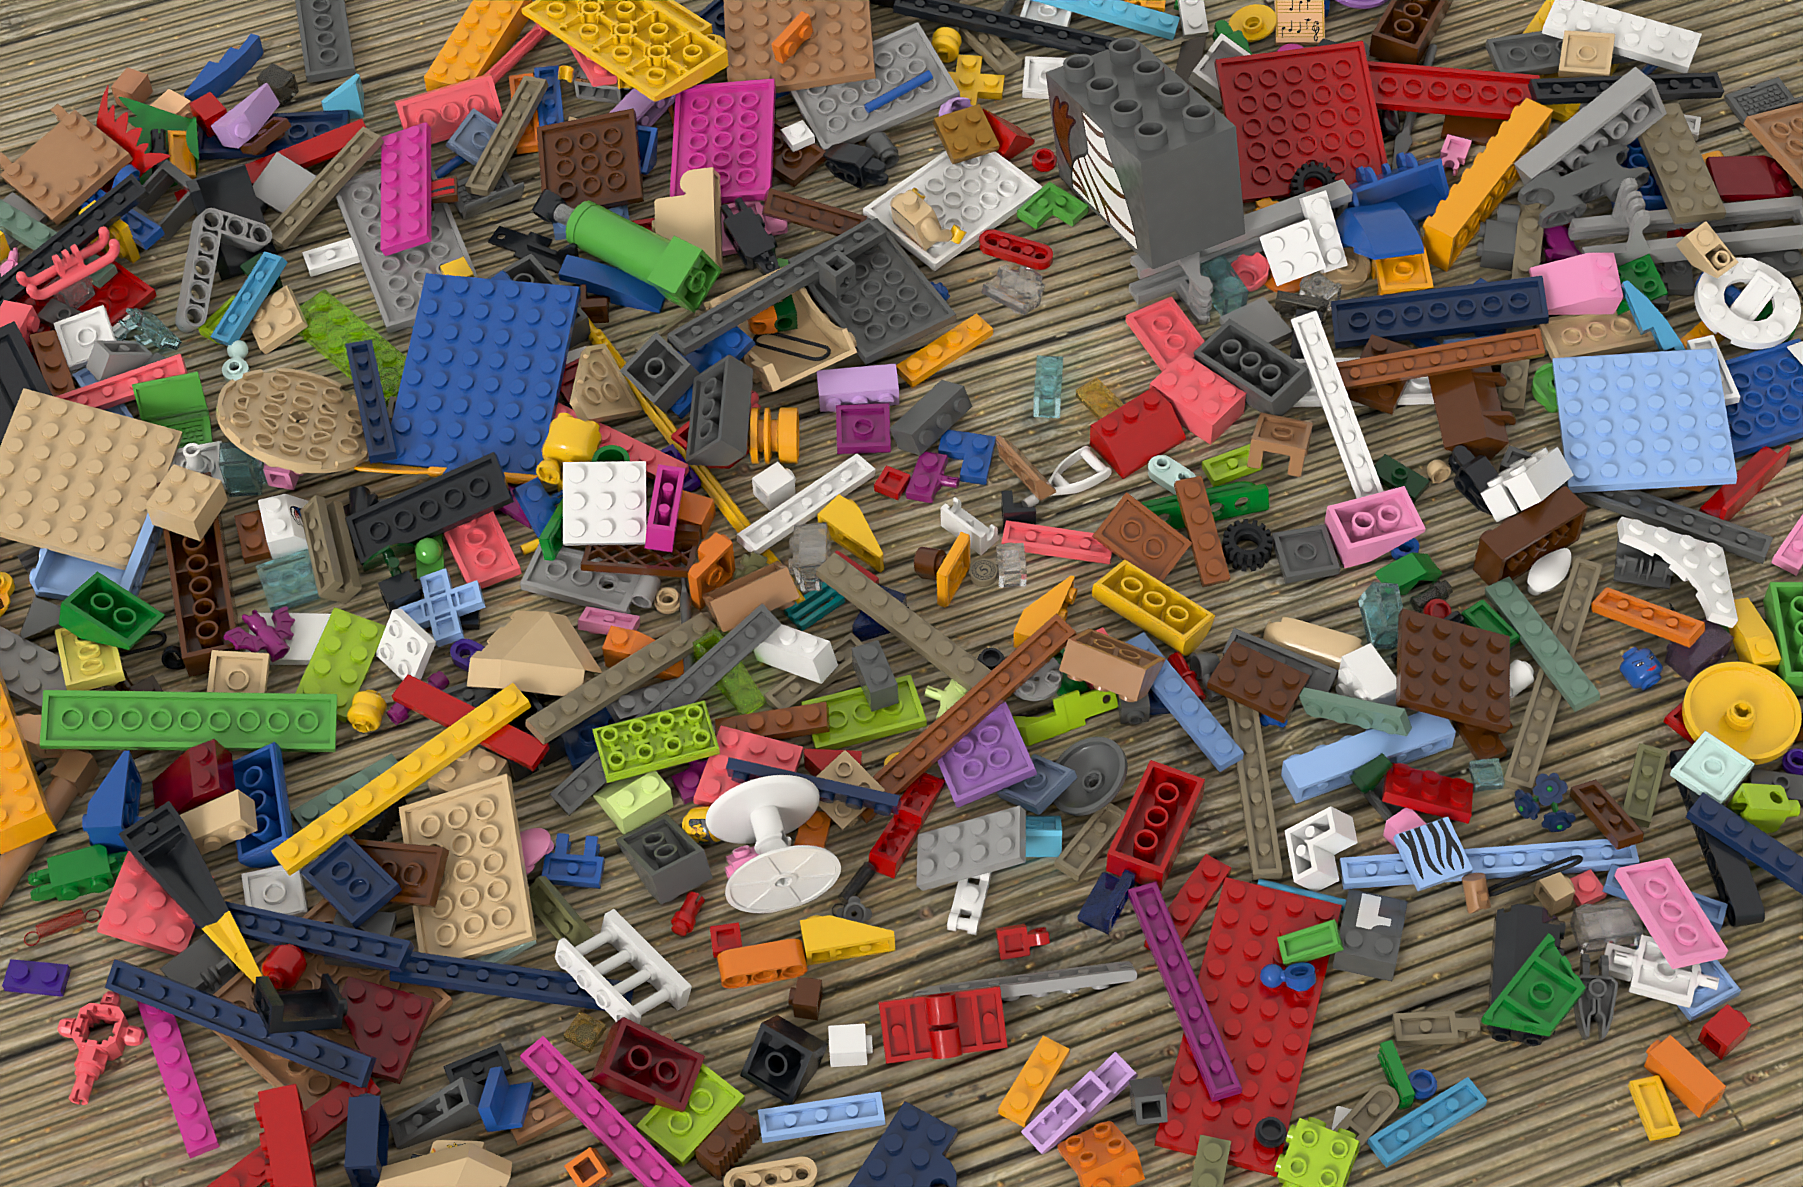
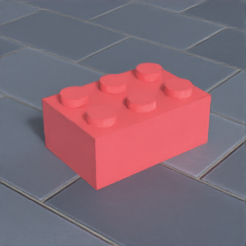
[1149,352,1246,445]

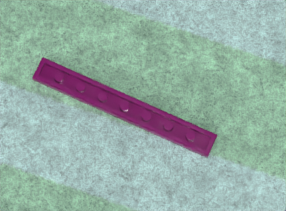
[1128,881,1242,1102]

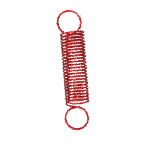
[24,908,100,946]

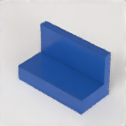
[478,1066,534,1132]

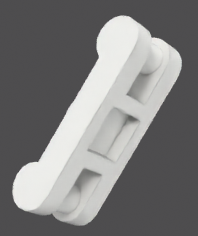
[947,872,992,935]

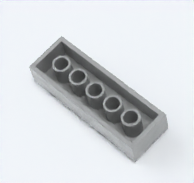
[1514,67,1667,207]

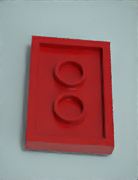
[1382,762,1473,824]

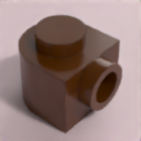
[914,547,947,581]

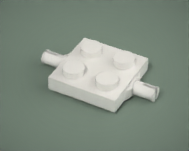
[1613,935,1719,1008]

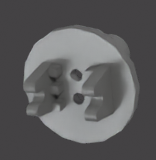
[1014,657,1063,701]

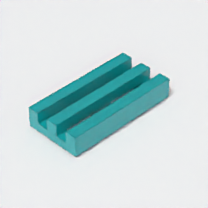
[784,582,845,631]

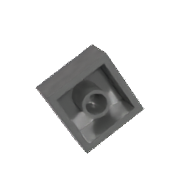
[620,332,700,413]

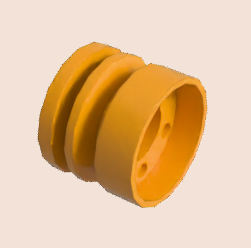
[747,407,799,464]

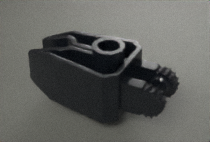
[823,142,889,189]
[1448,445,1499,516]

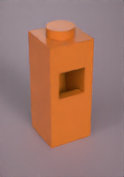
[1644,1035,1727,1118]

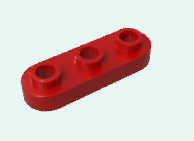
[979,229,1053,270]

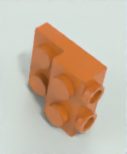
[688,532,736,611]

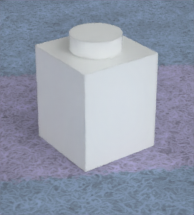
[752,461,796,511]
[828,1024,873,1067]

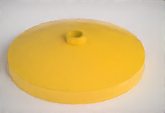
[1682,662,1802,765]

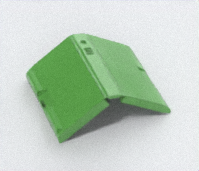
[132,371,213,448]

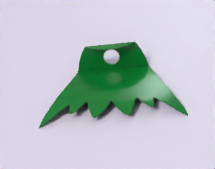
[118,97,199,187]

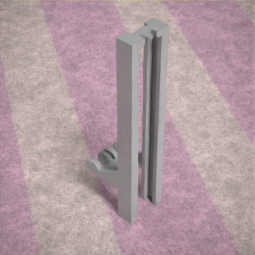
[1568,177,1803,267]
[1129,179,1353,325]

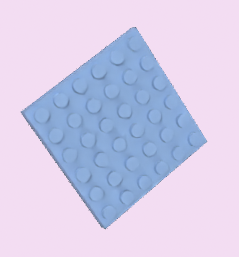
[1552,348,1737,493]

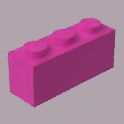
[645,464,685,552]

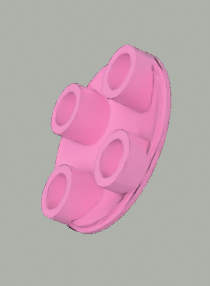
[520,828,554,875]

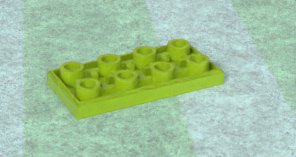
[592,700,720,783]

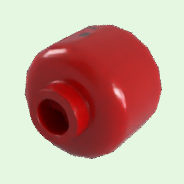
[261,944,307,989]

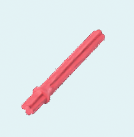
[484,23,552,85]

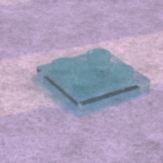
[256,549,321,613]

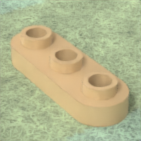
[724,1157,818,1187]

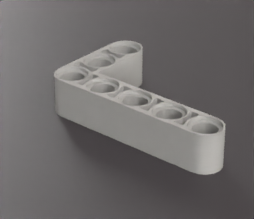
[175,208,272,333]

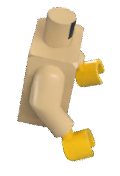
[890,187,967,251]

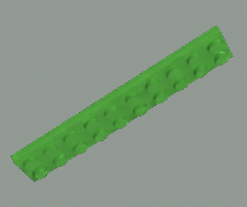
[40,690,338,752]

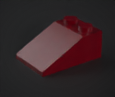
[1705,155,1794,203]
[152,739,236,815]
[590,1017,705,1112]

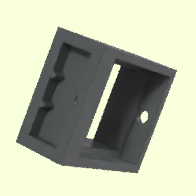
[133,159,196,241]

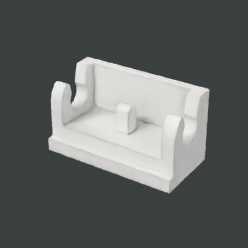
[940,497,999,555]

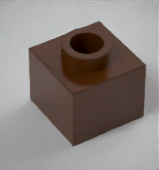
[788,976,823,1021]

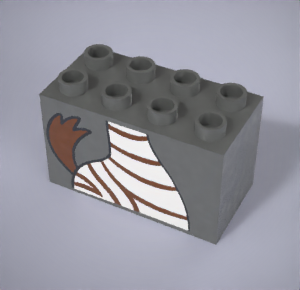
[1045,37,1245,269]

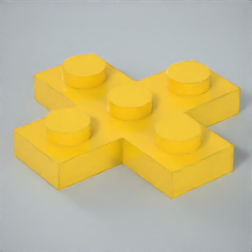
[948,54,1005,106]

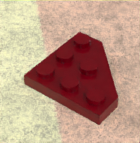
[341,976,435,1084]

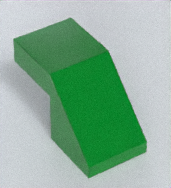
[1375,552,1443,595]

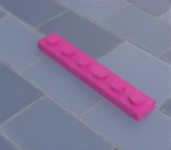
[137,1001,220,1159]

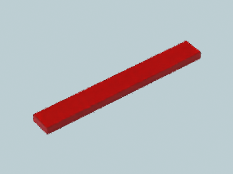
[174,119,366,202]

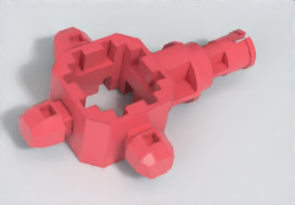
[58,991,145,1105]

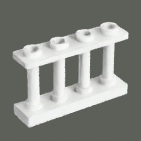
[555,909,692,1024]

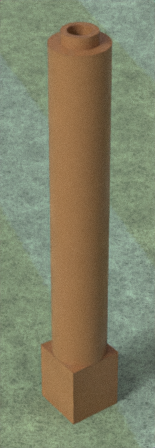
[0,749,100,909]

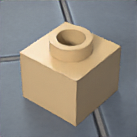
[1534,872,1575,916]

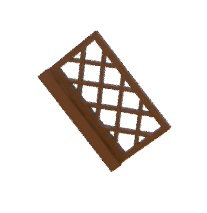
[581,522,701,578]

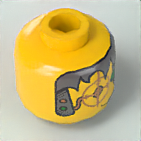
[682,806,721,845]

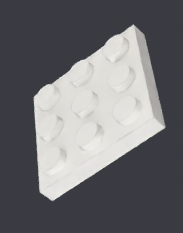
[563,461,647,546]

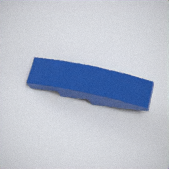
[184,33,264,102]
[558,255,666,313]

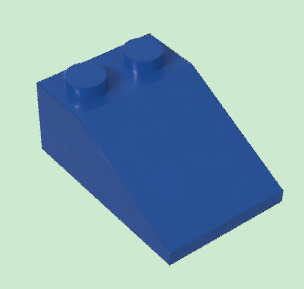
[82,751,142,854]

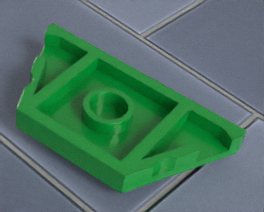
[1481,933,1586,1037]

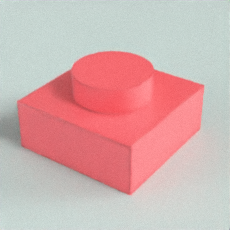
[1570,869,1607,910]

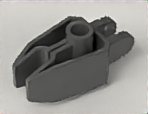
[1573,954,1618,1041]

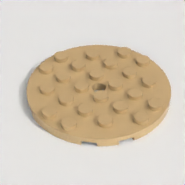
[216,368,369,474]

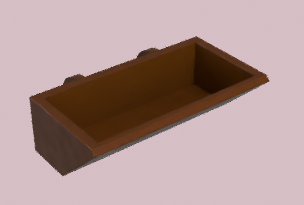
[1428,366,1516,460]

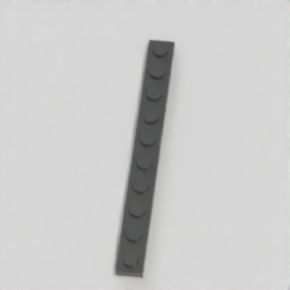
[667,218,887,356]
[1499,445,1773,564]
[549,603,781,816]

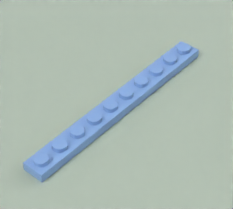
[1339,839,1640,889]

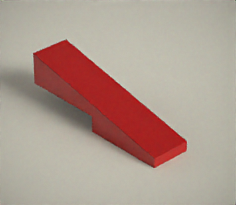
[868,772,945,879]

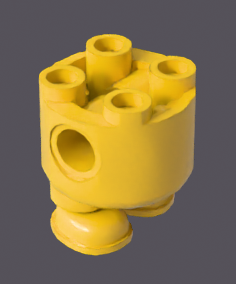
[536,413,602,486]

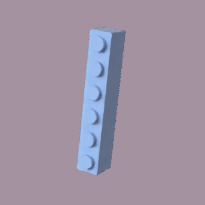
[1281,711,1456,803]

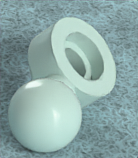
[222,340,250,383]

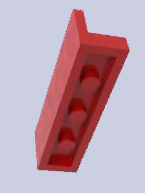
[1699,445,1792,522]

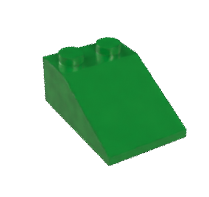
[58,571,165,650]

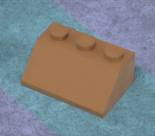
[1059,628,1166,702]

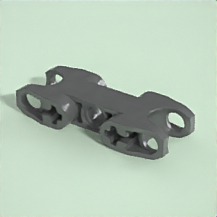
[1517,144,1650,228]

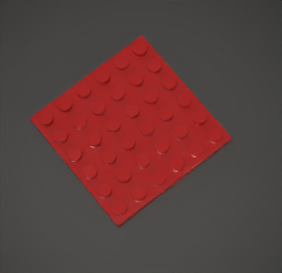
[1214,41,1388,203]

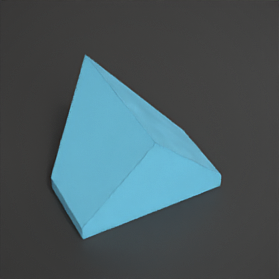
[321,73,364,119]

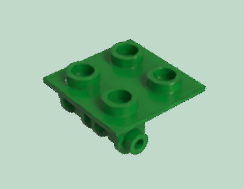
[1616,254,1668,315]

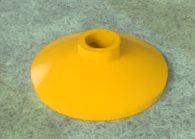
[1229,4,1277,42]

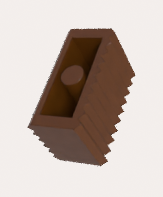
[694,1105,759,1181]

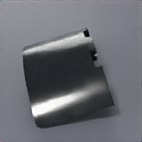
[186,164,278,281]

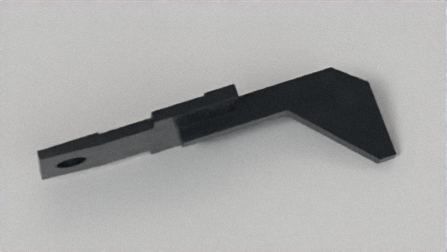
[488,226,579,274]

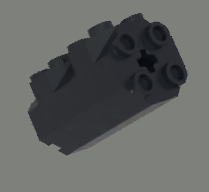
[1487,904,1566,1046]

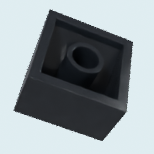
[740,1015,828,1105]

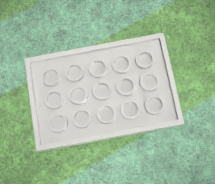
[863,151,1042,271]

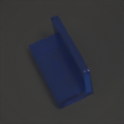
[1077,869,1136,935]

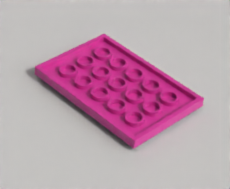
[670,78,776,204]

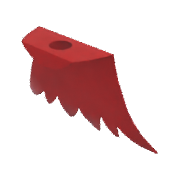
[96,85,171,193]

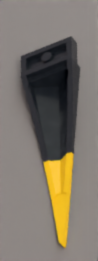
[118,801,262,984]

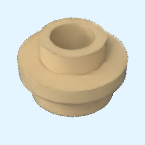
[654,587,681,614]

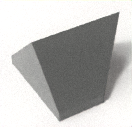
[20,596,61,639]

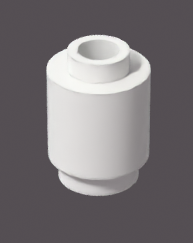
[1510,660,1534,698]

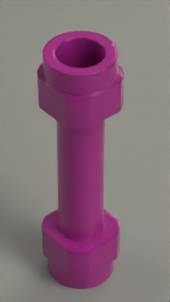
[386,671,449,725]

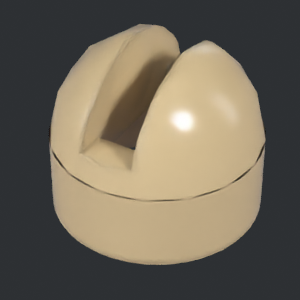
[1427,459,1451,484]

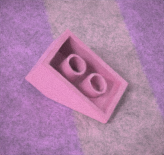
[1529,253,1623,315]
[1324,486,1426,568]

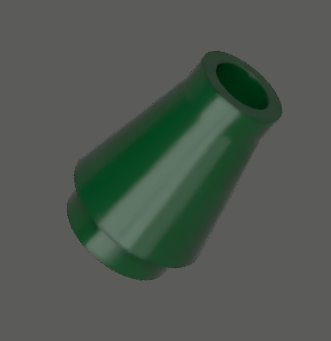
[1349,753,1393,795]

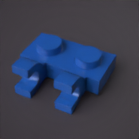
[542,833,605,889]

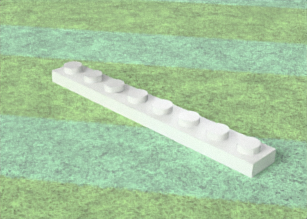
[1291,311,1384,499]

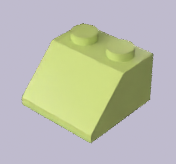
[593,771,673,835]

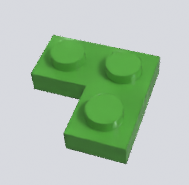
[1017,181,1089,230]

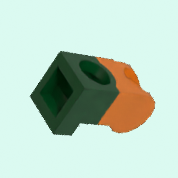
[748,294,798,335]

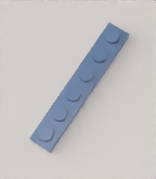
[1125,632,1244,772]

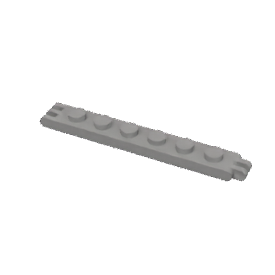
[913,961,1137,1001]

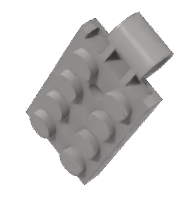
[520,543,661,614]

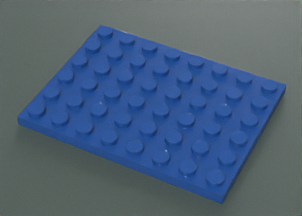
[382,273,581,475]

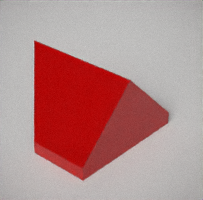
[983,108,1035,161]

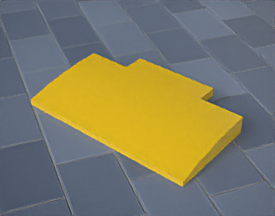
[522,0,729,102]

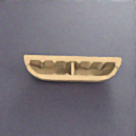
[1263,617,1363,677]

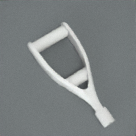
[1022,446,1112,507]

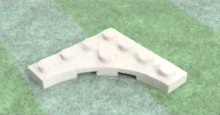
[1617,517,1738,628]

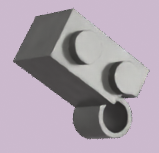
[1476,203,1520,271]

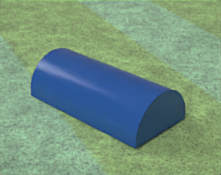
[233,742,294,868]

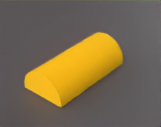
[1092,559,1215,656]

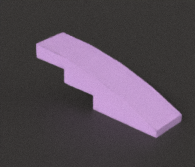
[1021,1052,1138,1155]

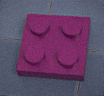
[836,403,891,454]

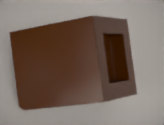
[581,284,609,324]

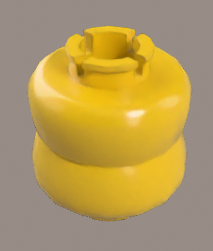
[931,27,962,63]
[347,689,387,733]

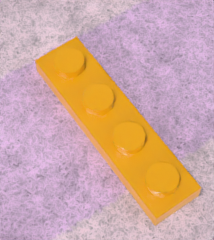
[896,313,993,388]

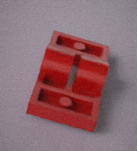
[878,985,1008,1064]

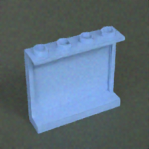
[29,514,163,600]

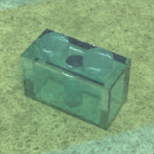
[1200,255,1248,316]
[1033,355,1063,418]
[219,442,267,497]
[1358,582,1403,649]

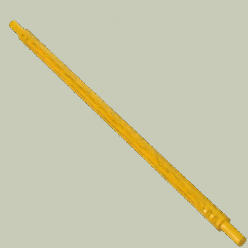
[588,318,806,604]

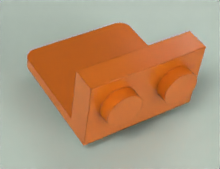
[1057,1121,1145,1187]

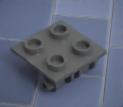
[1613,535,1673,590]
[160,934,241,995]

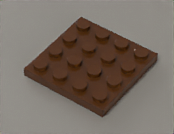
[537,108,644,209]
[1396,608,1510,734]

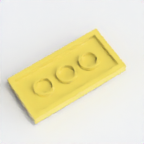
[55,628,125,691]

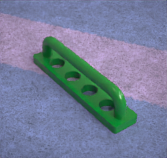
[1141,481,1269,529]

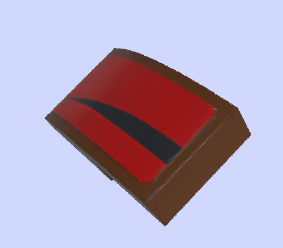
[431,176,459,211]

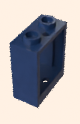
[344,1093,390,1187]

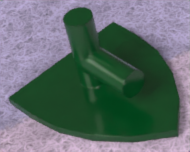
[363,543,415,577]

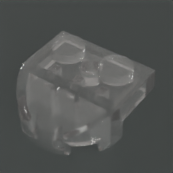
[981,265,1046,315]

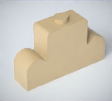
[652,167,723,273]

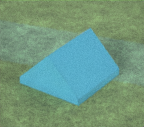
[1026,815,1062,857]

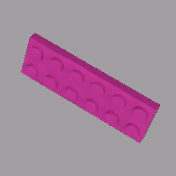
[381,122,432,256]

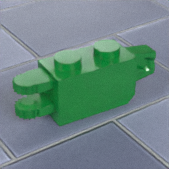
[28,844,128,902]

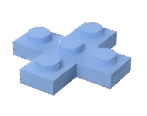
[399,568,486,647]

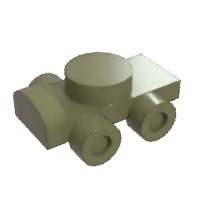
[733,551,769,579]

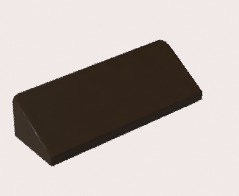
[1175,36,1207,91]

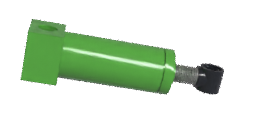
[531,189,722,314]

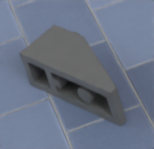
[389,1077,484,1150]

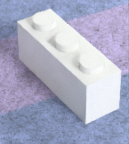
[753,624,838,684]

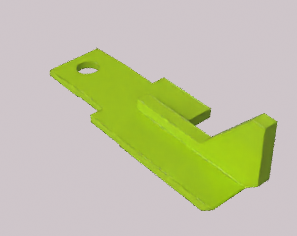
[1012,689,1118,746]

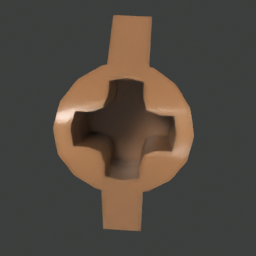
[1461,873,1491,914]

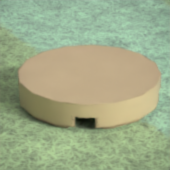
[1319,247,1371,290]

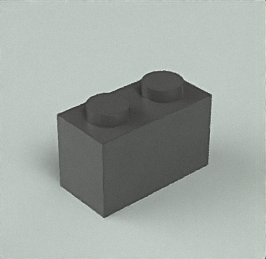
[851,640,899,711]

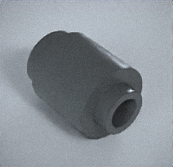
[865,132,899,169]

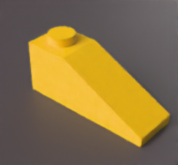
[817,494,884,573]
[1728,597,1781,673]
[800,915,895,966]

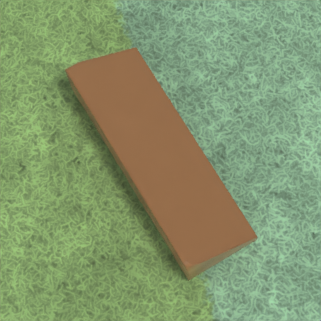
[996,435,1056,501]

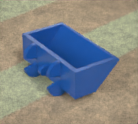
[1347,152,1449,223]

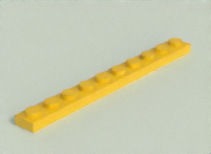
[271,683,531,876]

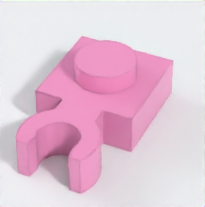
[1440,134,1472,176]

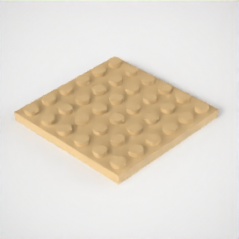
[0,388,182,570]

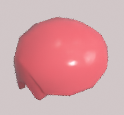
[1228,252,1270,292]

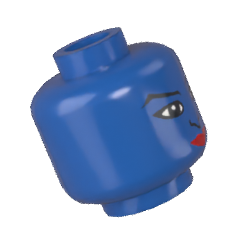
[1619,647,1663,691]

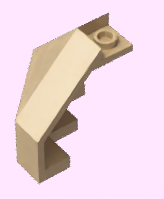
[467,610,603,696]
[376,1143,512,1187]

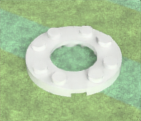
[1694,258,1801,349]

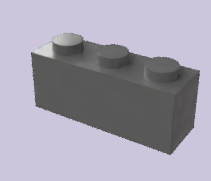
[890,380,973,456]

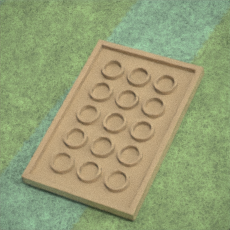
[399,774,537,960]

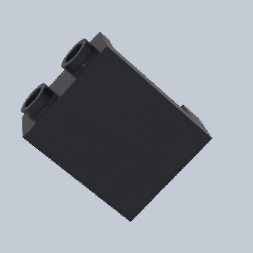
[253,973,348,1034]

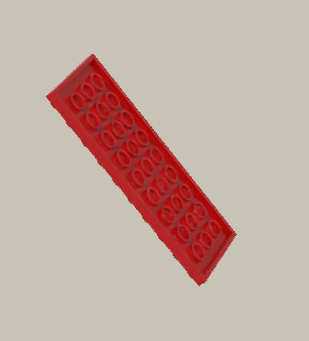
[1154,877,1342,1177]

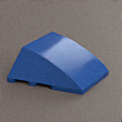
[1335,202,1424,260]

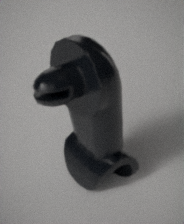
[1379,109,1400,138]

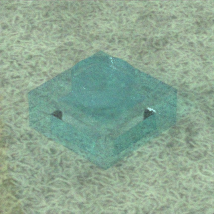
[1469,758,1505,792]

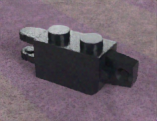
[720,197,780,275]

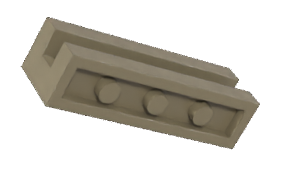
[300,495,362,604]

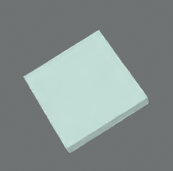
[1670,731,1755,805]

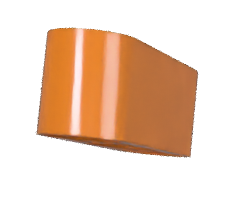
[717,939,808,989]

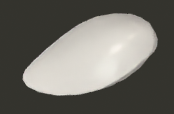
[1527,548,1571,596]

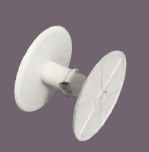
[706,775,841,913]

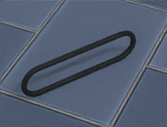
[753,332,831,361]
[1488,855,1583,897]

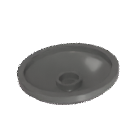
[1053,737,1128,816]

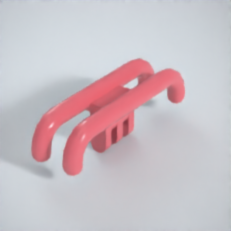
[16,226,120,300]

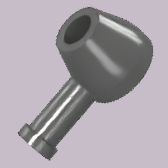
[1189,651,1223,703]

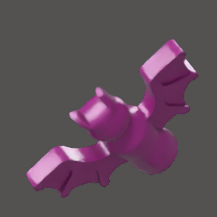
[223,606,295,663]

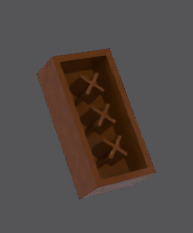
[1473,485,1588,586]

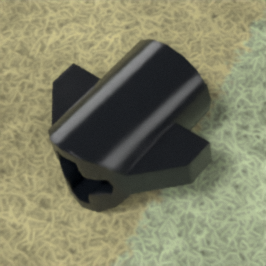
[343,486,379,516]

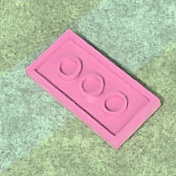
[1614,858,1728,969]

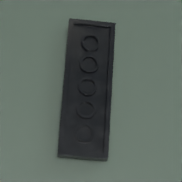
[345,452,514,566]

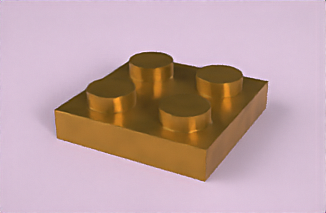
[933,104,1000,165]

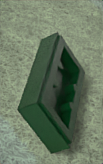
[1374,454,1430,503]

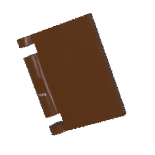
[1440,115,1506,146]

